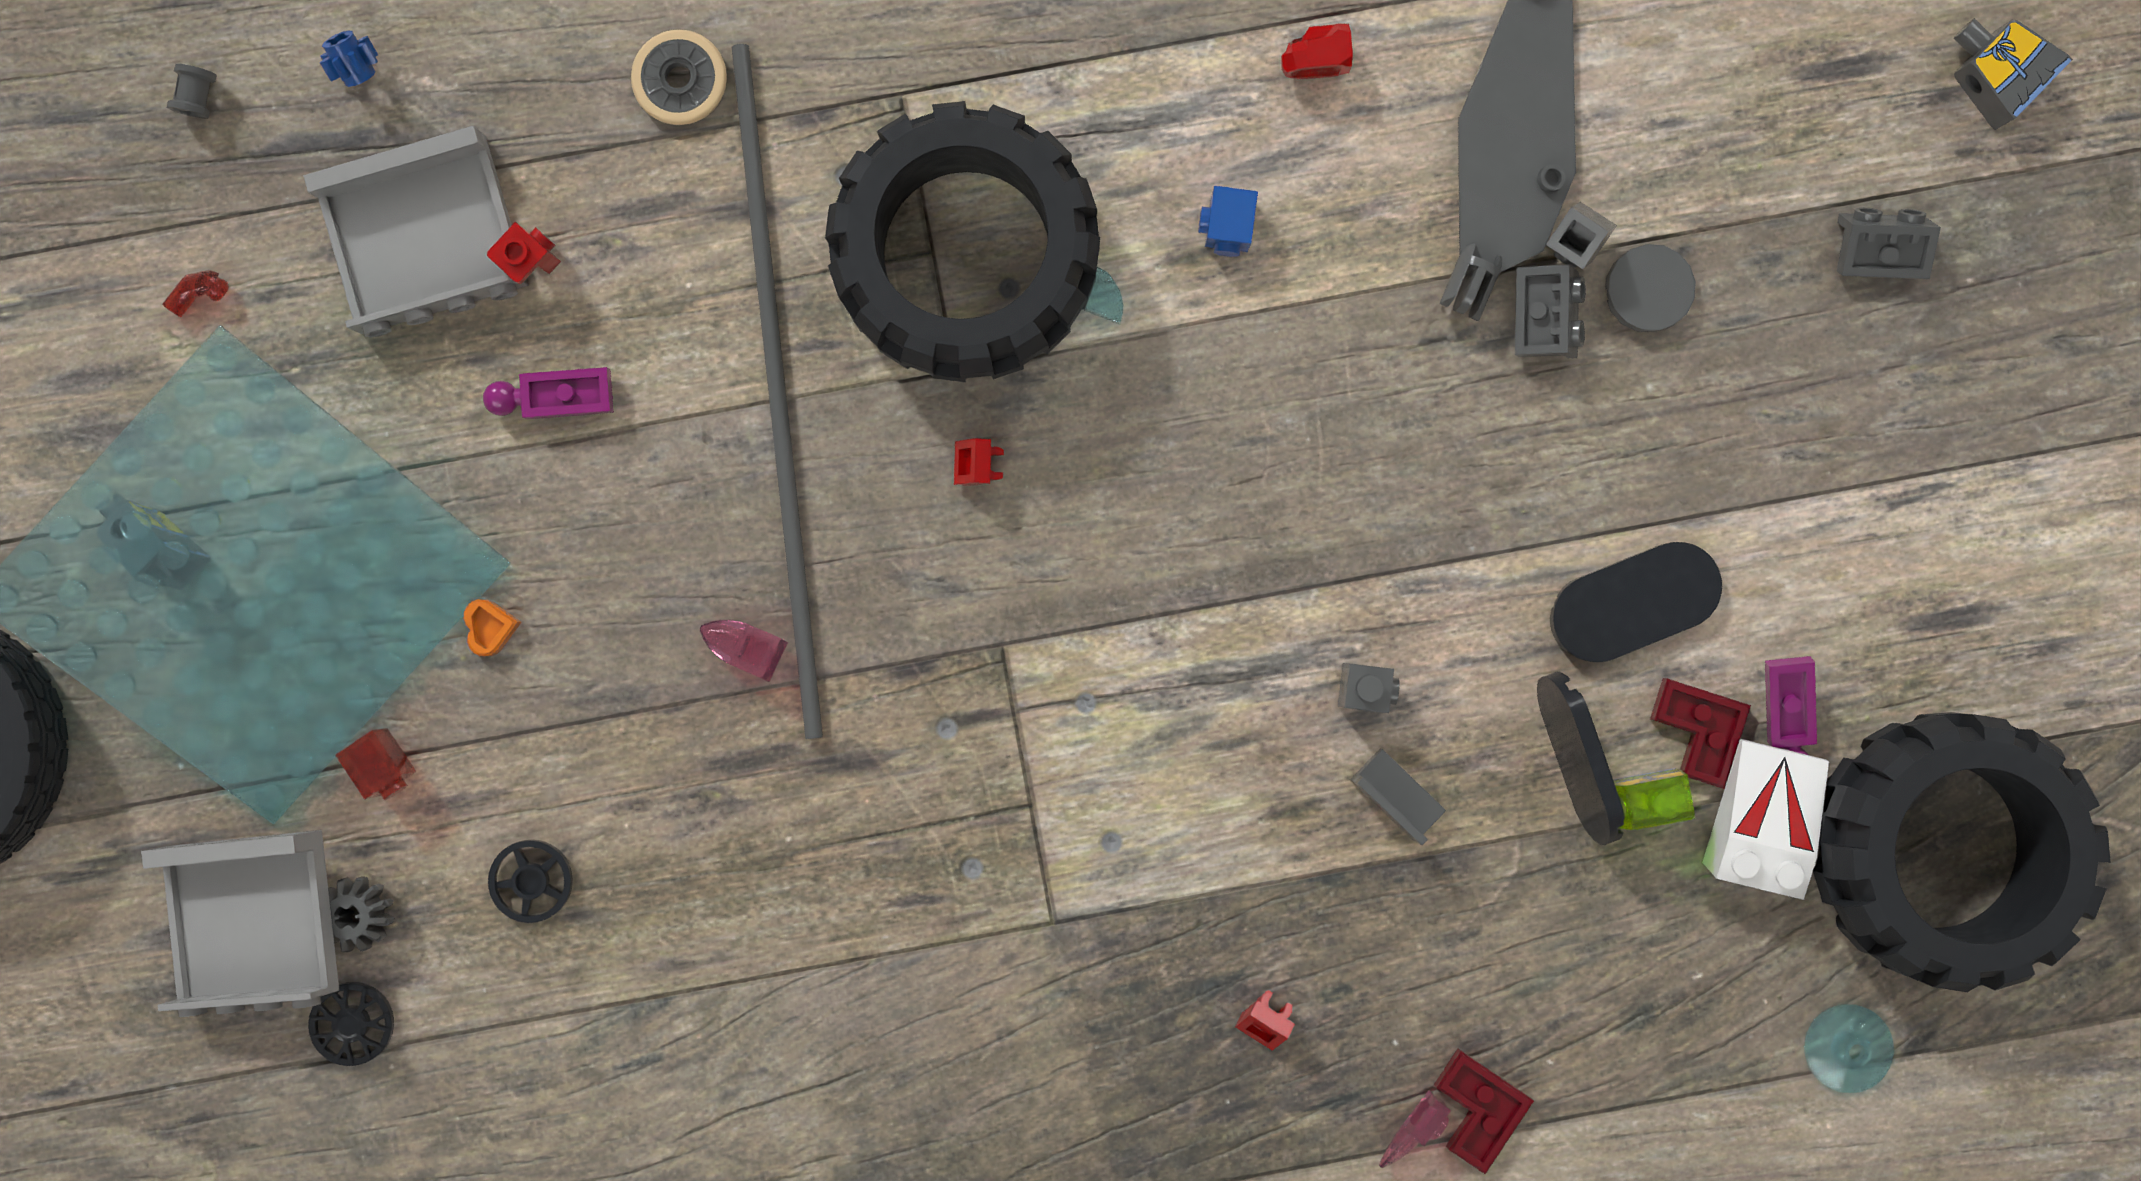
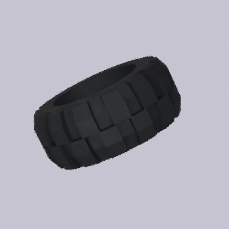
[825,101,1100,382]
[1813,712,2111,992]

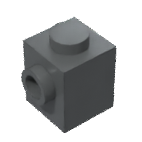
[1546,202,1617,269]
[1338,663,1400,713]

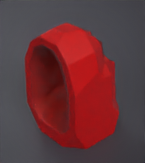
[1281,24,1353,79]

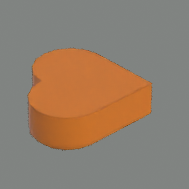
[464,599,521,656]

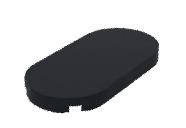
[1550,542,1722,662]
[1537,671,1625,845]

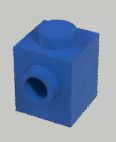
[1198,186,1258,257]

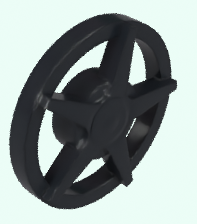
[488,839,573,923]

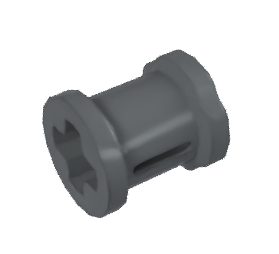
[166,64,217,119]

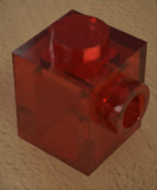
[335,728,416,800]

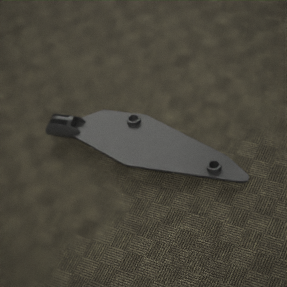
[1439,0,1576,321]

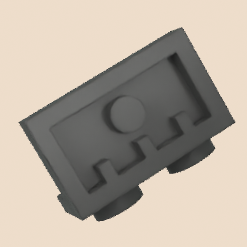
[1837,207,1941,279]
[1515,264,1586,359]

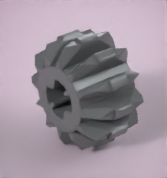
[328,876,395,953]

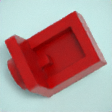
[487,222,561,284]

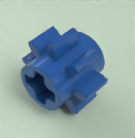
[319,30,378,87]

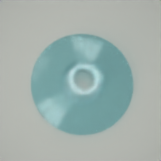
[1804,1004,1894,1093]

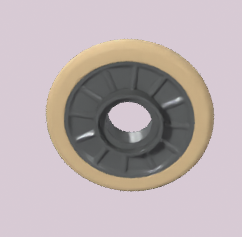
[631,30,727,125]

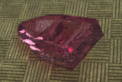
[699,620,788,682]
[1379,1090,1451,1168]

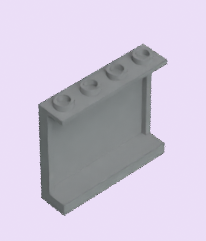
[303,126,529,337]
[141,830,339,1017]

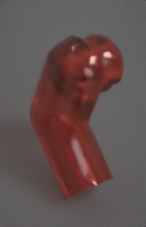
[162,270,229,317]

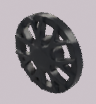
[308,982,394,1066]

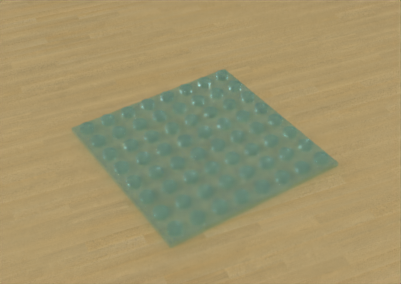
[0,325,511,824]

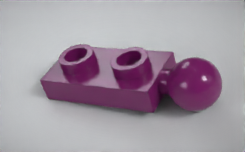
[483,367,614,419]
[1765,656,1817,755]

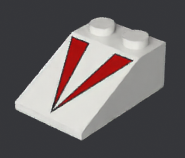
[1702,739,1829,900]

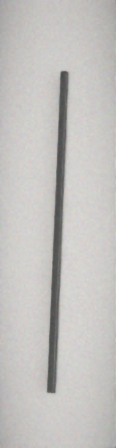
[732,44,823,739]

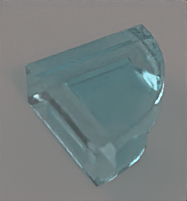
[1082,267,1123,325]

